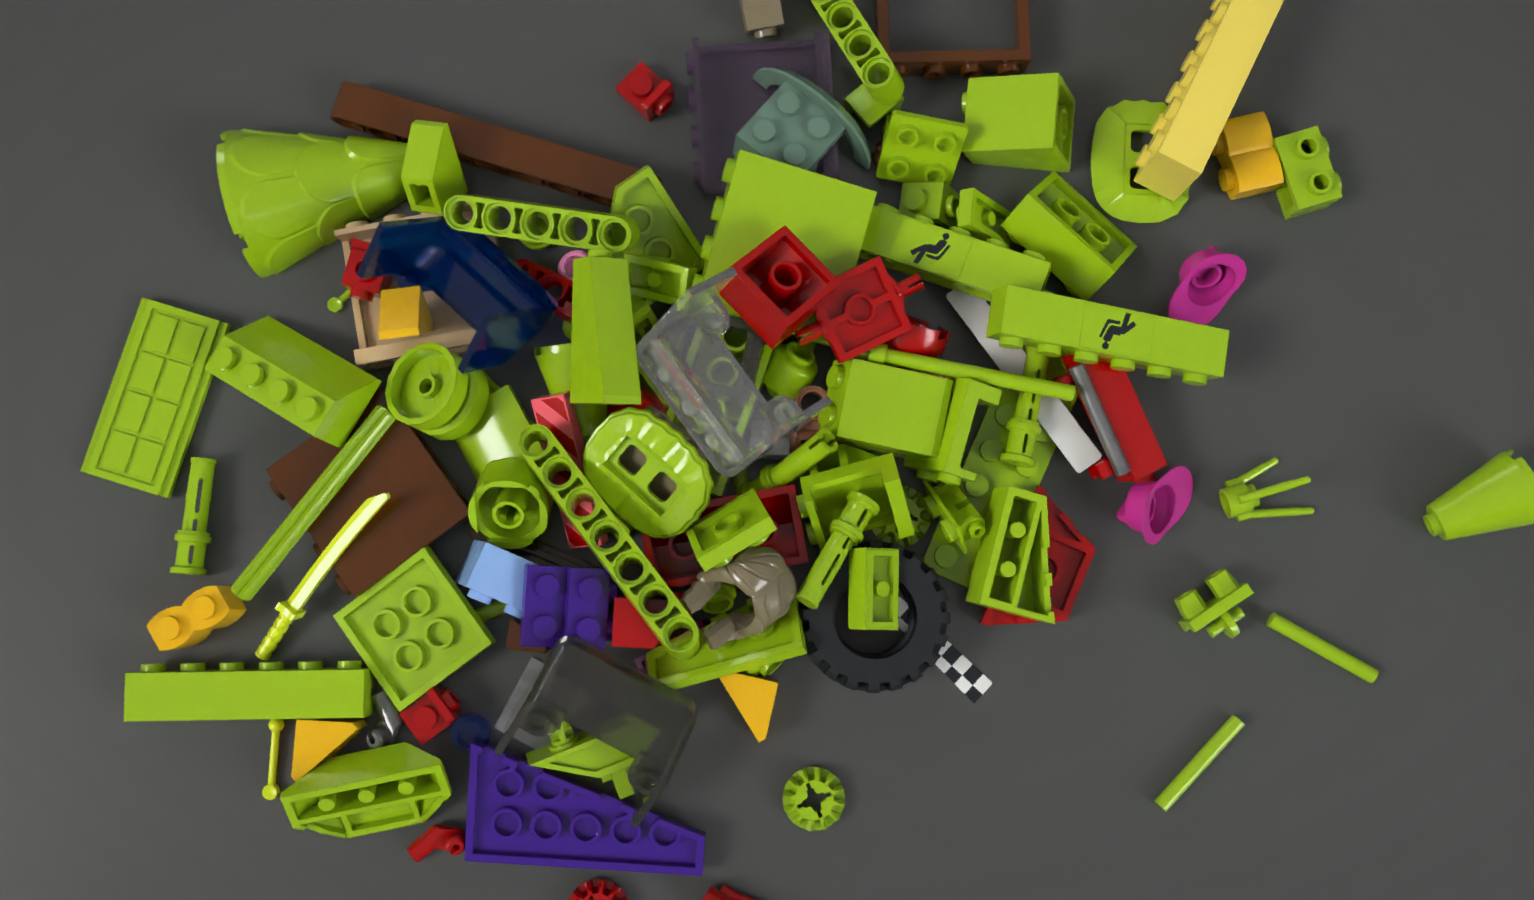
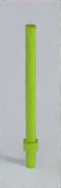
[854,343,1076,401]

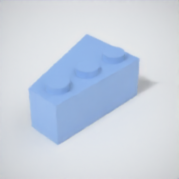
[455,540,538,619]

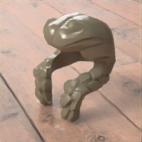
[680,545,797,650]

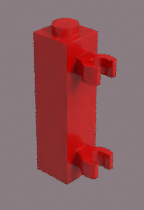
[1049,354,1168,484]

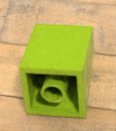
[962,72,1076,173]
[818,358,953,458]

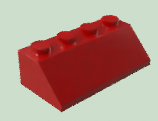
[641,484,809,588]

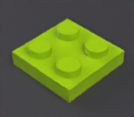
[685,488,777,572]

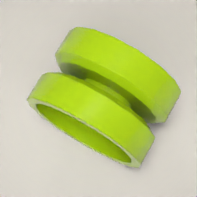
[385,342,489,441]

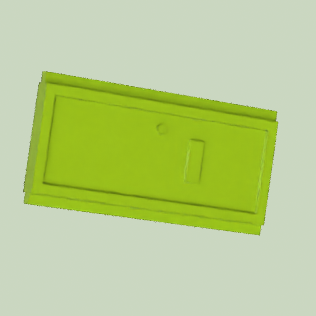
[80,297,231,498]

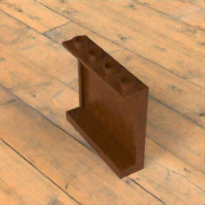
[265,387,470,597]

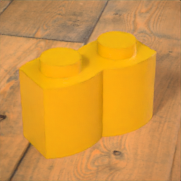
[1211,111,1284,201]
[146,586,247,651]

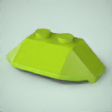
[280,742,452,838]

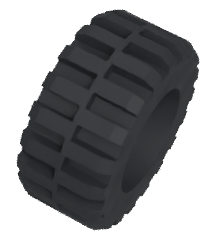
[798,540,951,693]

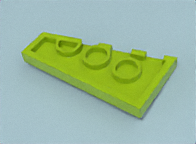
[646,598,807,695]

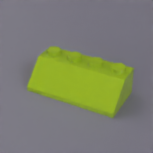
[204,316,382,449]

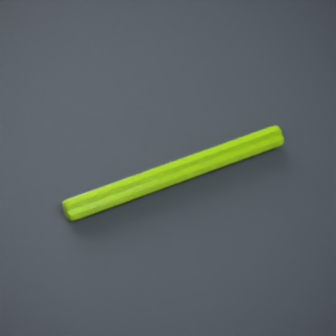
[231,405,395,601]

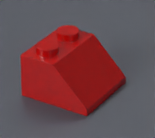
[717,225,841,350]

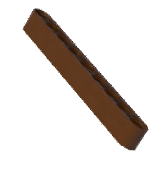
[330,81,661,207]

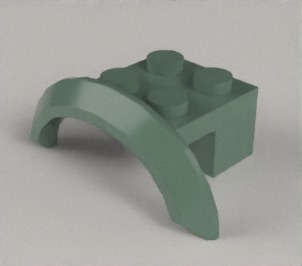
[733,67,871,172]

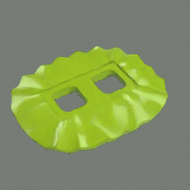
[1091,100,1191,223]
[583,407,714,538]

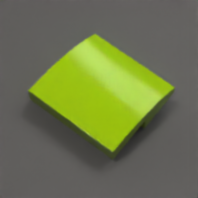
[456,384,544,481]

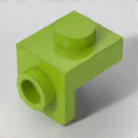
[898,182,959,229]

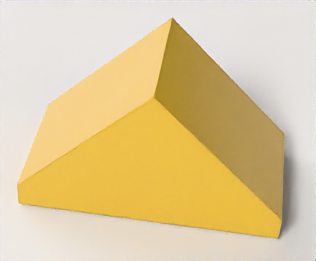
[378,286,435,340]
[720,672,778,743]
[291,718,369,782]

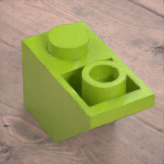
[401,120,468,215]

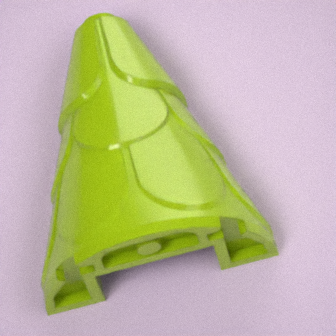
[216,128,408,278]

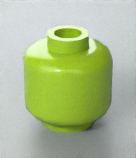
[763,342,818,400]

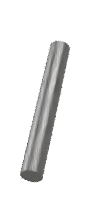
[1068,363,1131,477]

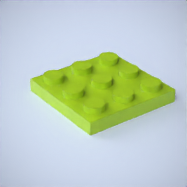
[333,546,496,712]

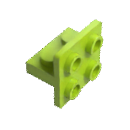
[876,110,968,186]

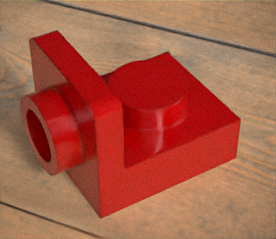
[615,62,675,122]
[399,685,463,746]

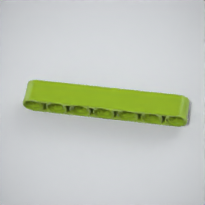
[517,424,700,659]

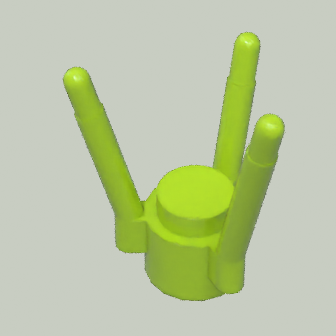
[1219,457,1315,522]

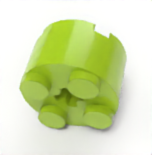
[468,457,554,549]

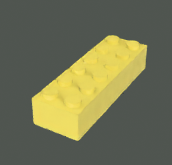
[1133,0,1284,202]

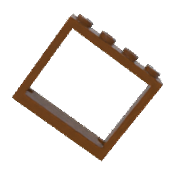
[874,0,1031,80]

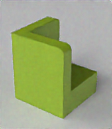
[843,77,904,128]

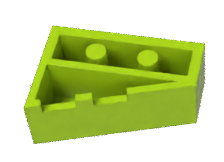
[965,486,1055,624]

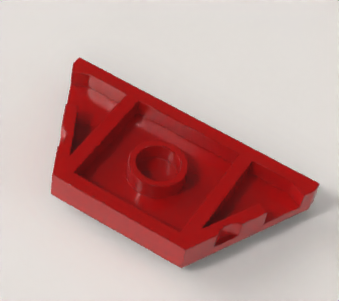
[979,485,1096,626]

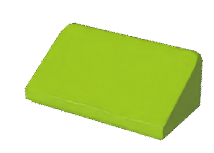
[848,547,899,630]

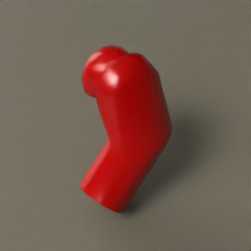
[407,824,466,862]

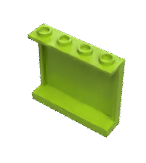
[689,149,877,346]

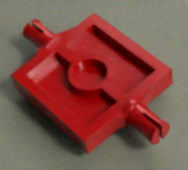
[795,256,924,363]

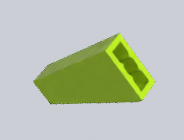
[570,250,641,405]

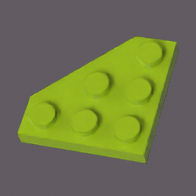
[610,165,706,306]

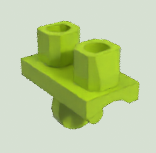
[1174,569,1254,639]

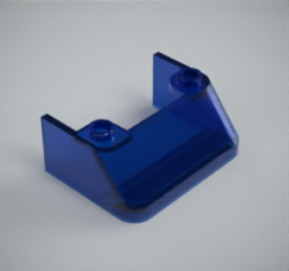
[357,216,558,374]

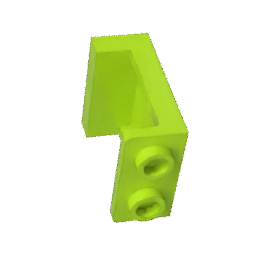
[903,378,1002,486]
[796,452,915,551]

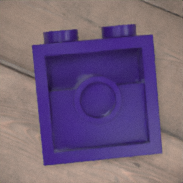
[519,564,617,650]

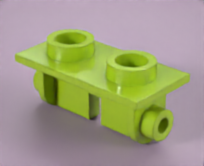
[923,479,985,554]

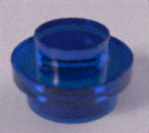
[451,713,491,753]

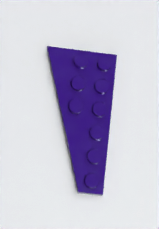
[464,739,706,876]

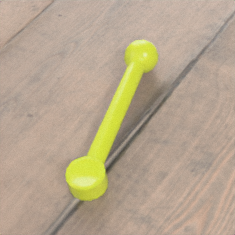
[262,719,285,800]

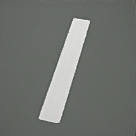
[946,290,1102,473]

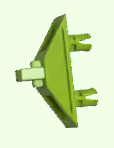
[525,672,680,799]

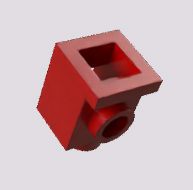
[341,238,399,302]

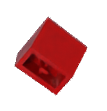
[611,592,696,649]

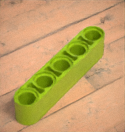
[811,0,905,105]
[443,194,640,253]

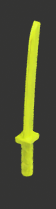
[255,493,390,661]

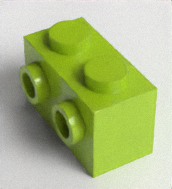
[1273,125,1343,220]

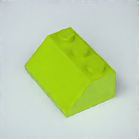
[1000,171,1138,301]

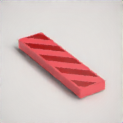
[531,391,609,549]

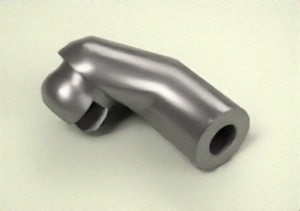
[366,691,403,749]

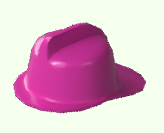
[1167,245,1247,325]
[1116,466,1193,545]

